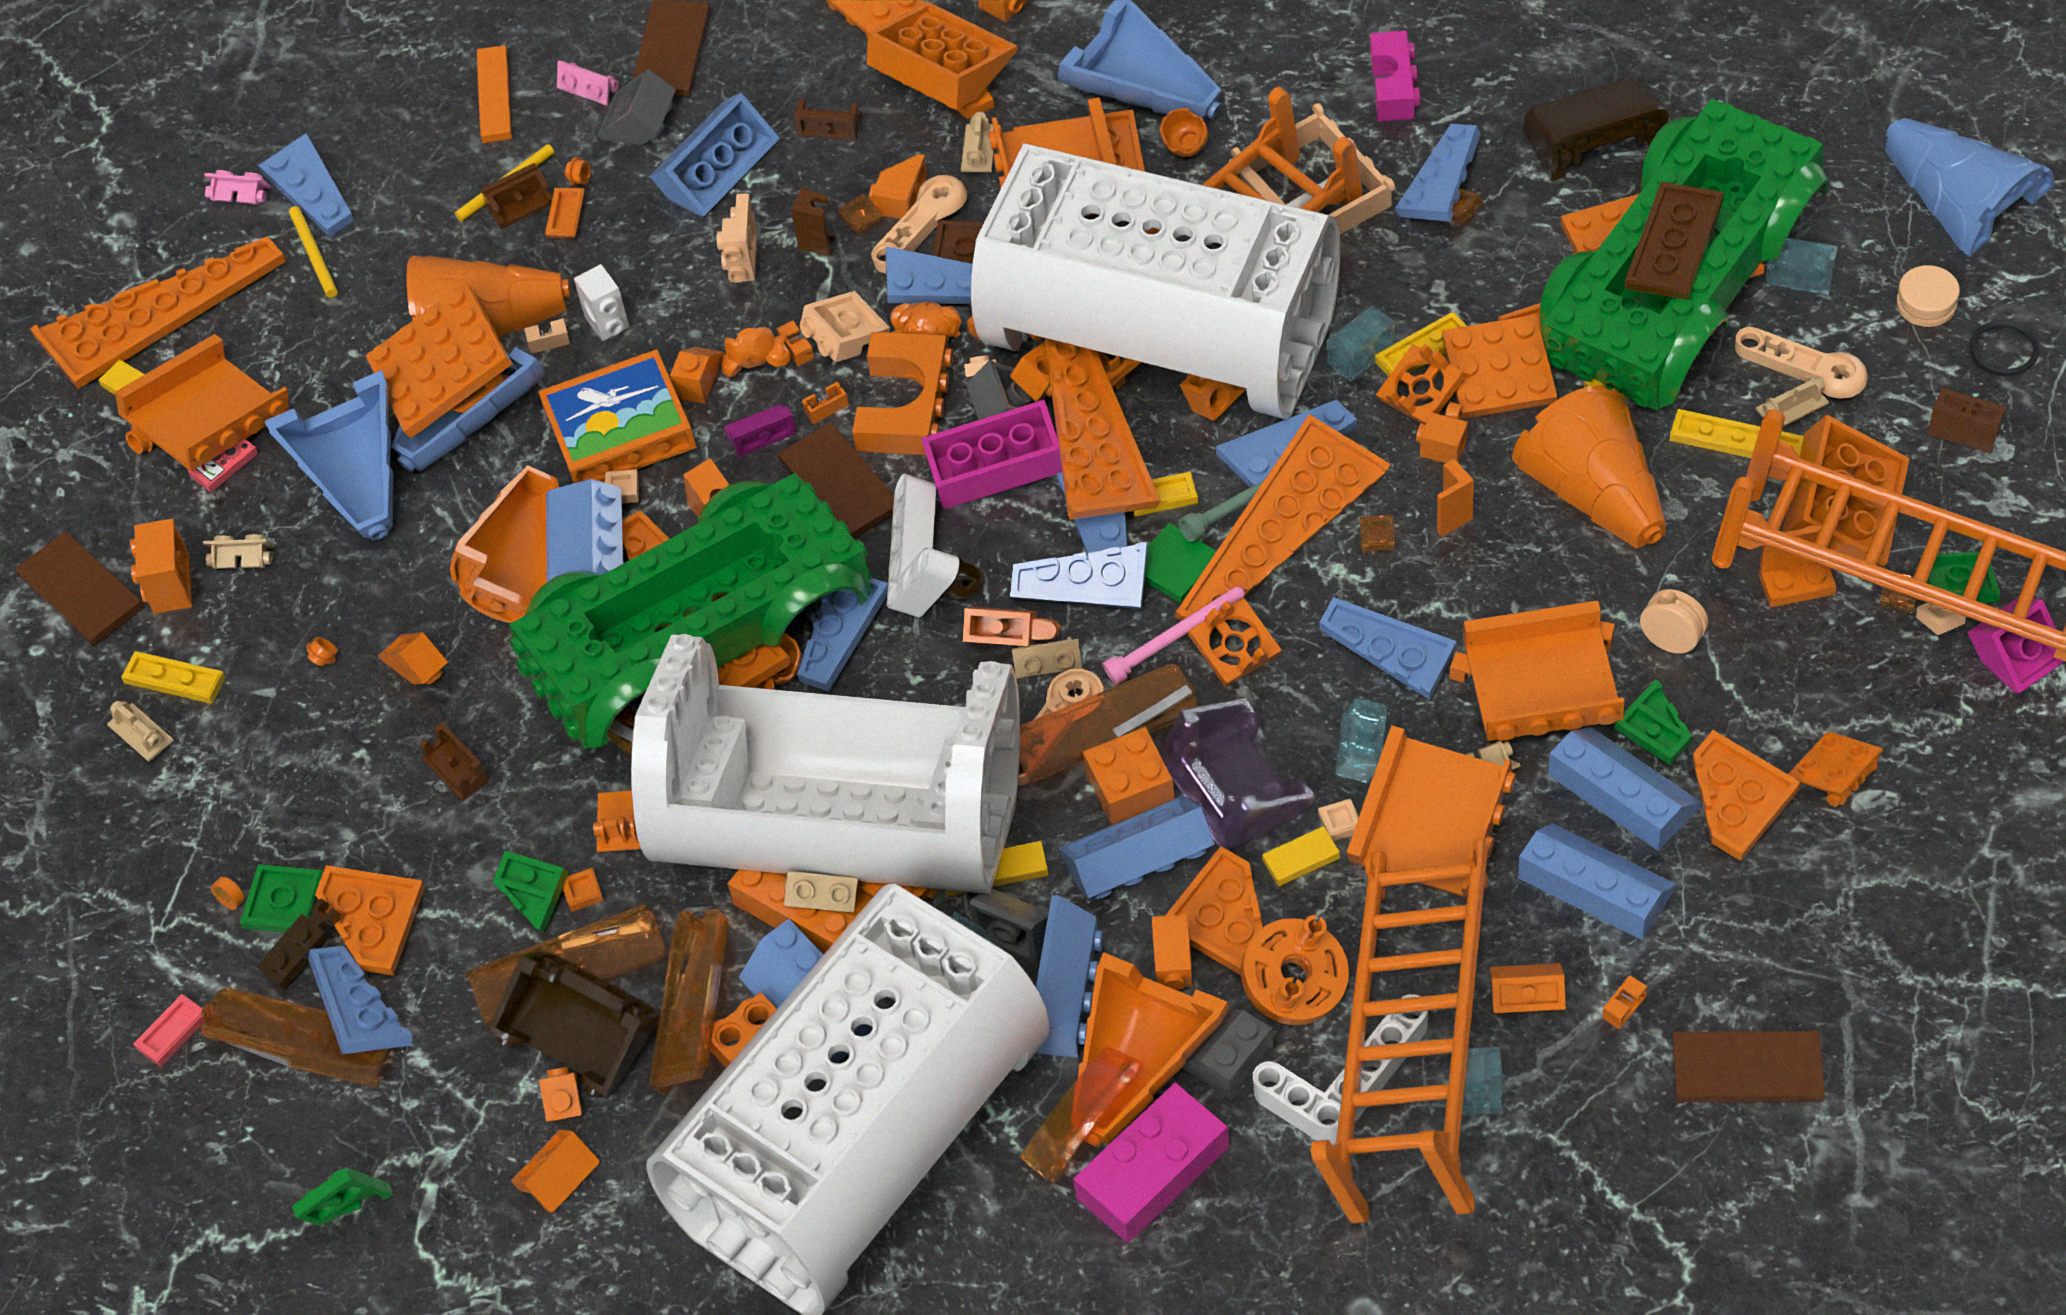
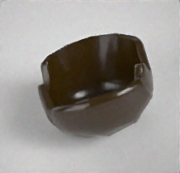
[942,557,984,600]

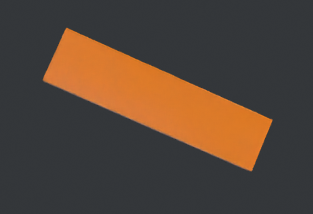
[477,45,512,143]

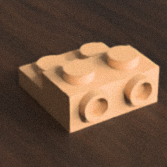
[717,194,758,283]
[800,291,890,362]

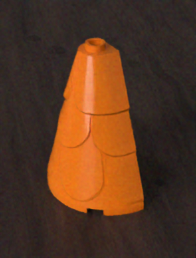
[407,255,571,338]
[1512,385,1666,549]
[450,465,559,623]
[1073,952,1230,1147]

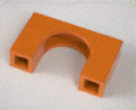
[852,332,953,455]

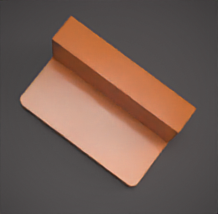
[1437,459,1474,537]
[1489,963,1566,1013]
[511,1129,599,1213]

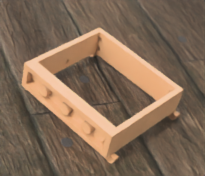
[1229,103,1395,234]

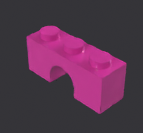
[1370,30,1420,122]

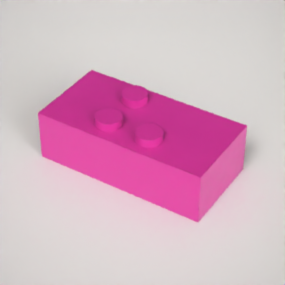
[921,400,1062,510]
[1073,1083,1230,1244]

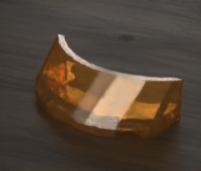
[1020,1045,1144,1184]

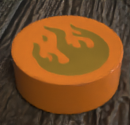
[211,877,245,910]

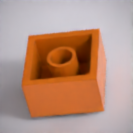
[130,518,192,614]
[1083,727,1175,825]

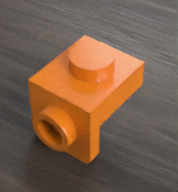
[539,1066,583,1122]

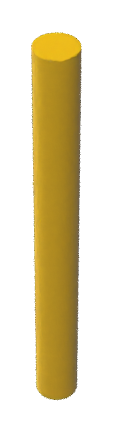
[455,144,555,222]
[289,206,338,298]

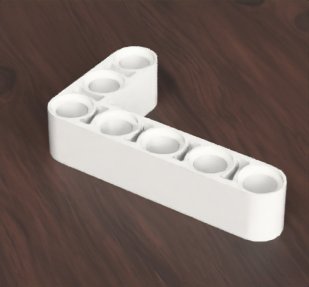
[887,474,959,618]
[1253,994,1428,1144]

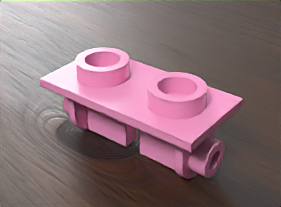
[557,60,619,105]
[204,170,271,205]

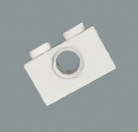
[574,264,629,341]

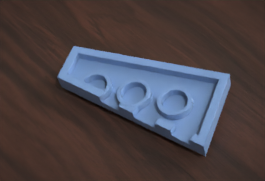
[1395,124,1481,221]
[1057,473,1127,553]
[1319,597,1457,700]

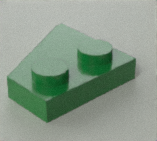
[1615,679,1692,766]
[493,850,569,933]
[292,1167,393,1226]

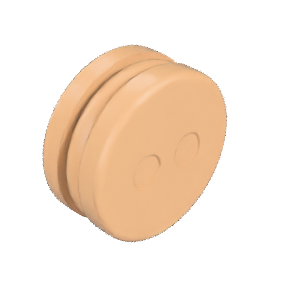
[1897,265,1960,327]
[1640,589,1708,654]

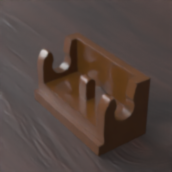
[794,98,863,141]
[481,163,553,229]
[791,187,835,257]
[1927,388,2007,453]
[421,722,489,802]

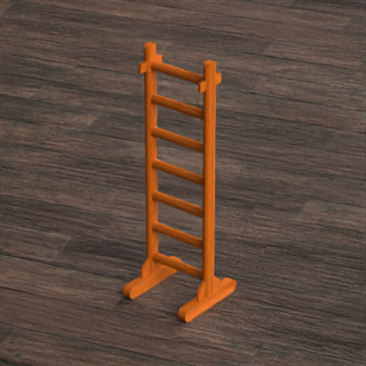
[1029,87,1363,390]
[1712,409,2066,661]
[1311,838,1488,1223]

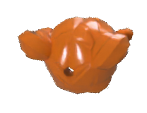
[890,302,962,343]
[721,327,791,378]

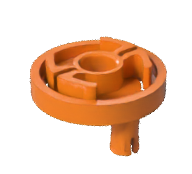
[1240,915,1349,1025]

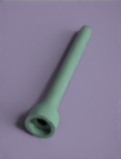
[1178,480,1264,542]

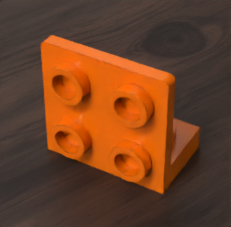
[1758,525,1837,607]

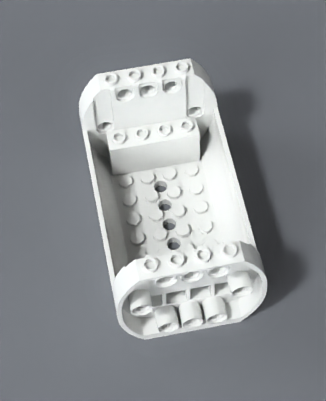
[971,144,1340,419]
[632,634,1020,894]
[646,884,1050,1315]

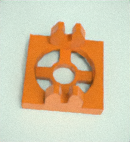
[1376,344,1466,424]
[1188,598,1282,688]

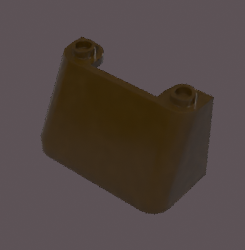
[1523,78,1669,182]
[487,951,661,1098]

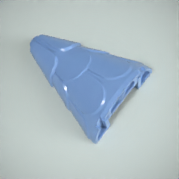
[1058,0,1221,122]
[1885,118,2054,256]
[391,347,545,472]
[265,370,393,540]

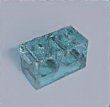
[1765,238,1838,295]
[1327,304,1395,381]
[1335,697,1388,783]
[1448,1047,1503,1115]

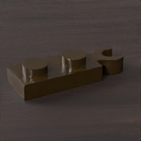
[257,898,342,990]

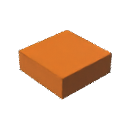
[563,868,604,912]

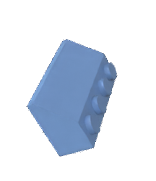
[649,93,780,217]
[546,479,623,582]
[1548,727,1702,851]
[1058,795,1215,899]
[1518,823,1677,941]
[1036,895,1104,1057]
[739,919,873,1064]

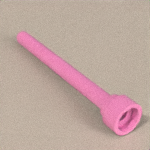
[1102,587,1245,686]

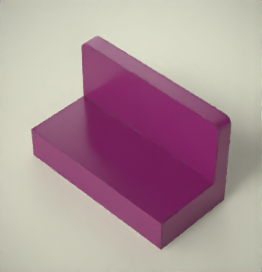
[724,404,796,457]

